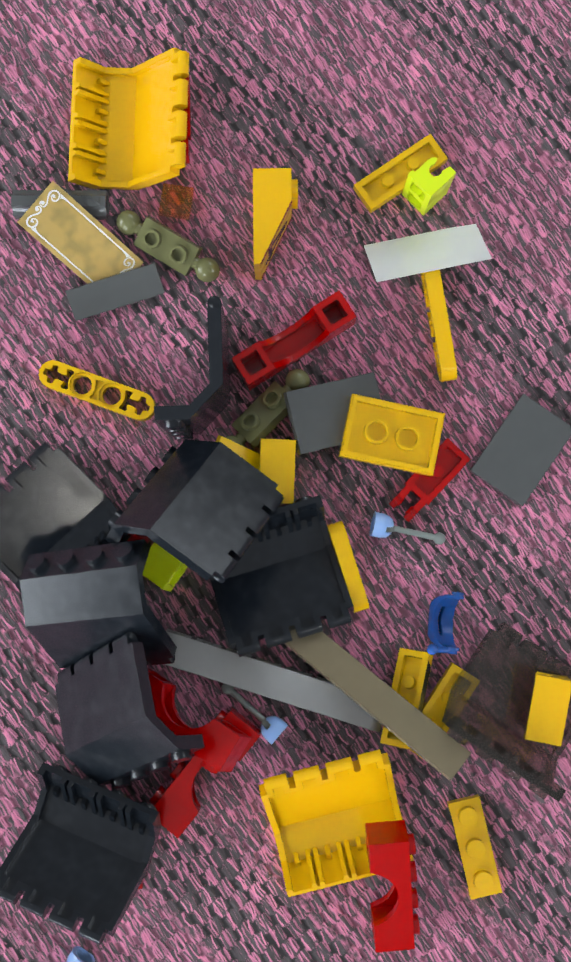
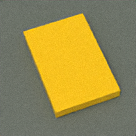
[338,394,445,476]

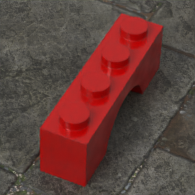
[231,290,357,391]
[147,668,251,774]
[149,707,261,838]
[365,820,420,953]

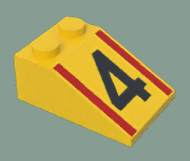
[253,168,298,280]

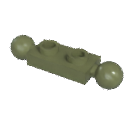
[116,210,220,283]
[225,369,310,448]

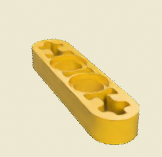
[420,270,457,382]
[39,360,156,421]

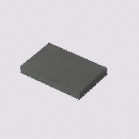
[283,372,381,455]
[469,394,571,507]

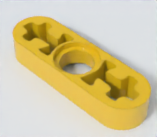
[327,520,369,613]

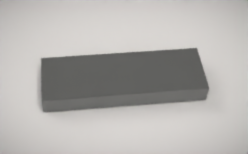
[65,262,165,321]

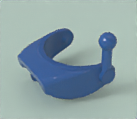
[427,592,464,655]

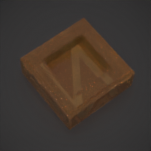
[159,183,195,220]

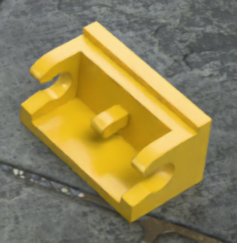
[259,438,296,504]
[524,671,571,747]

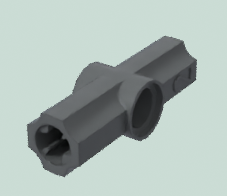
[11,187,110,220]

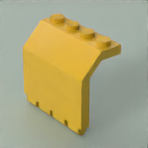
[68,47,190,190]
[259,749,414,897]

